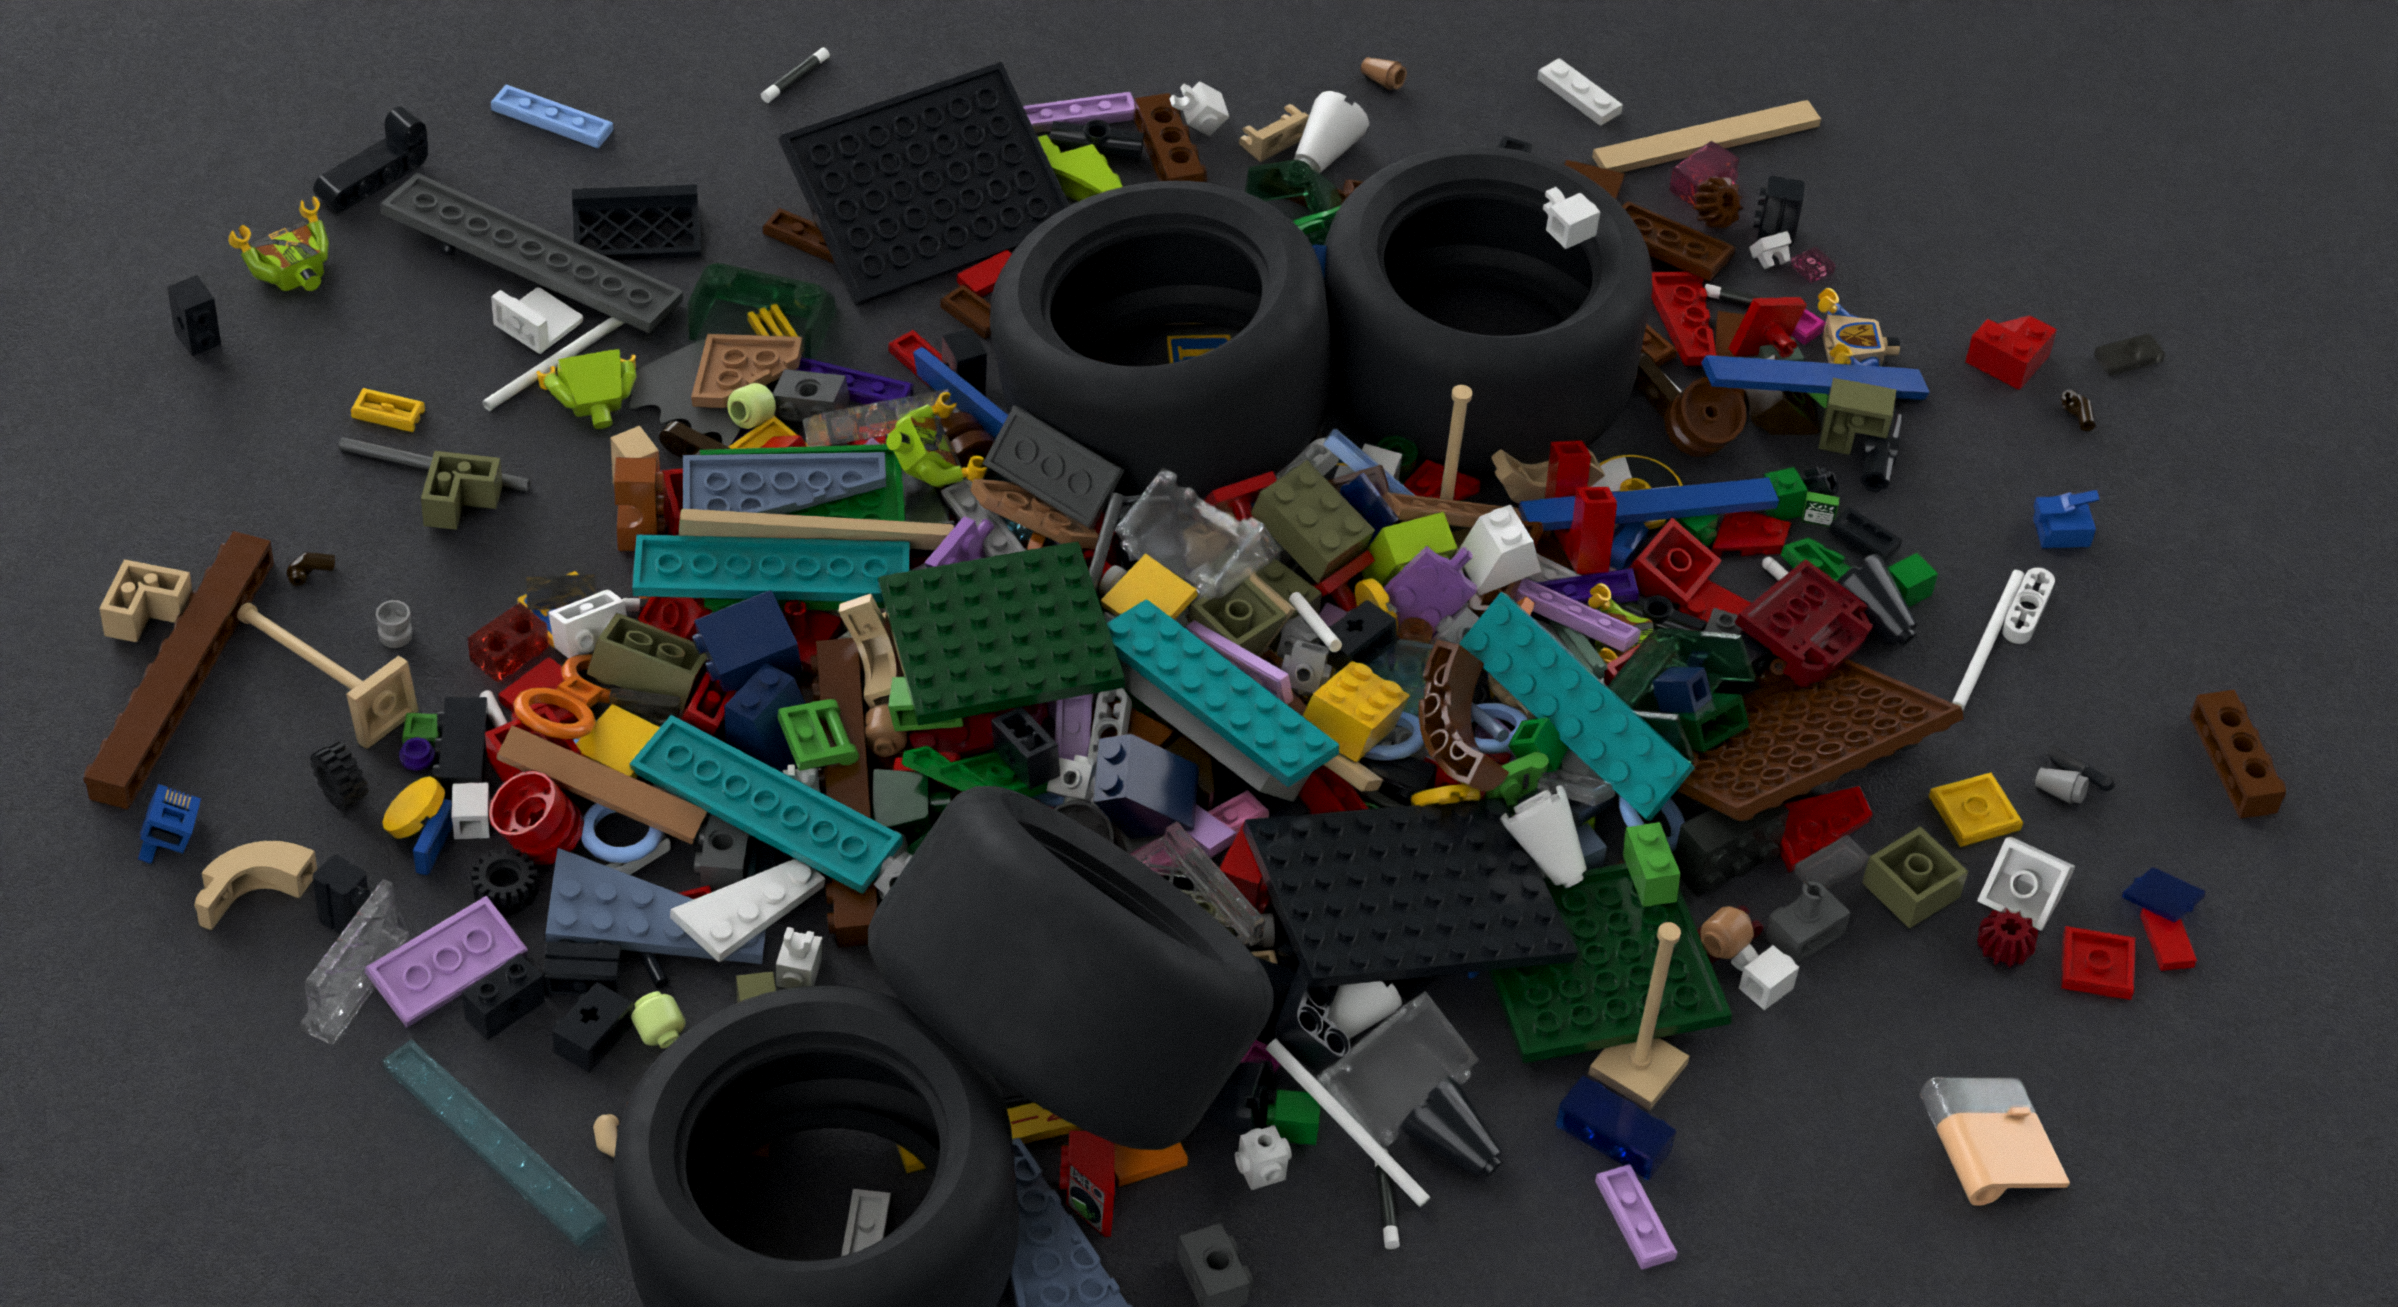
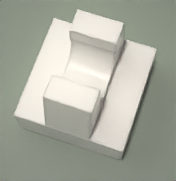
[1749,231,1792,270]

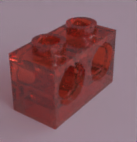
[468,602,549,682]

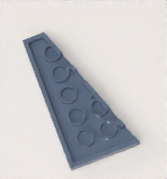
[683,452,886,514]
[545,848,766,964]
[1010,1138,1132,1307]

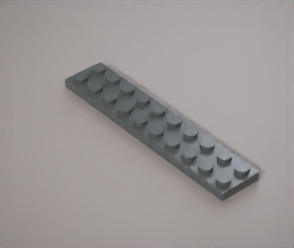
[381,173,683,333]

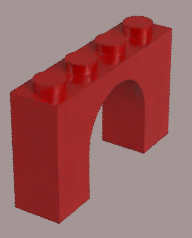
[1545,441,1617,575]

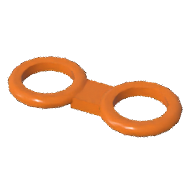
[513,654,637,739]

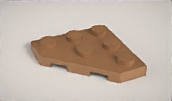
[691,334,804,408]
[970,479,1099,550]

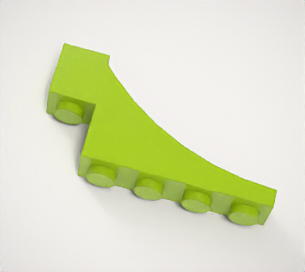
[1038,135,1123,201]

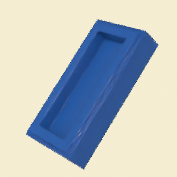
[413,799,453,876]

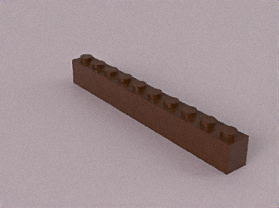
[83,531,274,810]
[811,638,878,948]

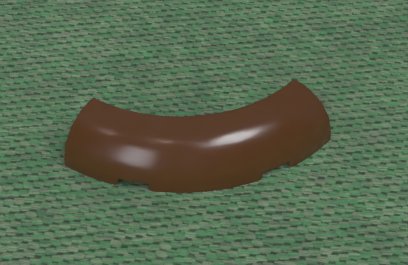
[1419,639,1509,791]

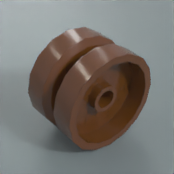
[1664,376,1747,457]
[940,412,996,489]

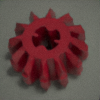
[1977,907,2038,968]

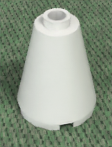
[1294,91,1369,175]
[1500,786,1587,888]
[1327,981,1402,1039]

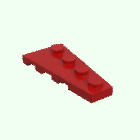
[1651,272,1717,366]

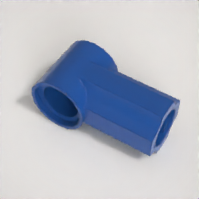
[1609,521,1649,570]

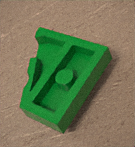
[1781,538,1864,582]

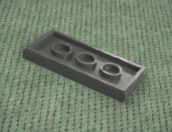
[983,405,1125,529]

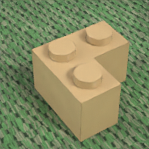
[99,559,193,642]

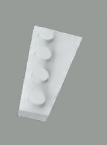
[670,859,825,962]

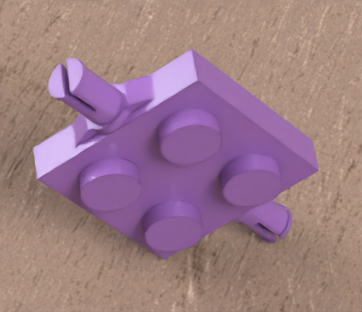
[924,516,994,568]
[1384,546,1477,636]

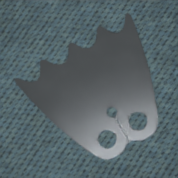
[629,339,742,447]

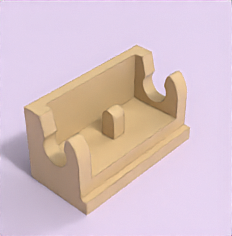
[1239,104,1309,162]

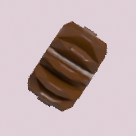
[1692,176,1744,228]

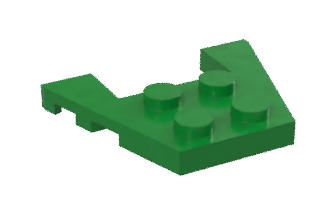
[901,746,1049,798]

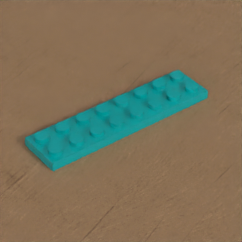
[632,535,910,602]
[1459,592,1695,821]
[1106,599,1339,787]
[629,715,903,894]

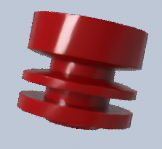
[489,771,584,865]

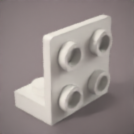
[491,287,583,354]

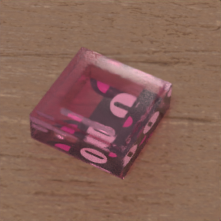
[1791,246,1836,283]

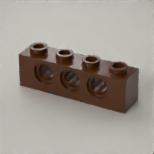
[1133,93,1207,182]
[2189,689,2286,819]

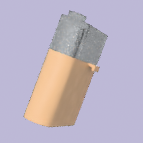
[1920,1077,2070,1206]

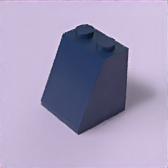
[692,590,803,692]
[724,663,806,773]
[1093,734,1199,839]

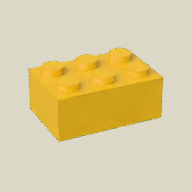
[1302,661,1410,762]

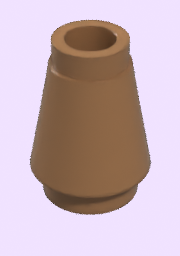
[1361,57,1407,90]

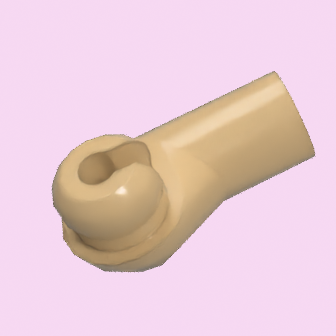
[593,1114,620,1158]

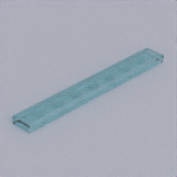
[382,1039,607,1246]

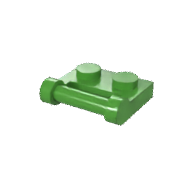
[777,699,860,771]
[1485,752,1548,815]

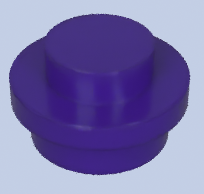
[399,737,435,770]

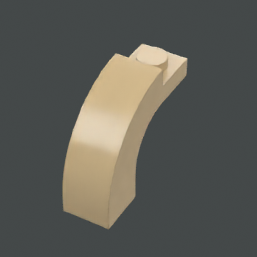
[1491,449,1605,504]
[839,594,904,709]
[195,841,317,930]

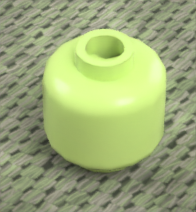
[727,383,776,429]
[631,991,686,1048]

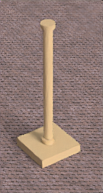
[1401,385,1472,560]
[237,603,419,749]
[1588,922,1690,1111]

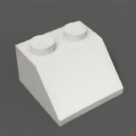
[1456,504,1541,596]
[1977,837,2075,931]

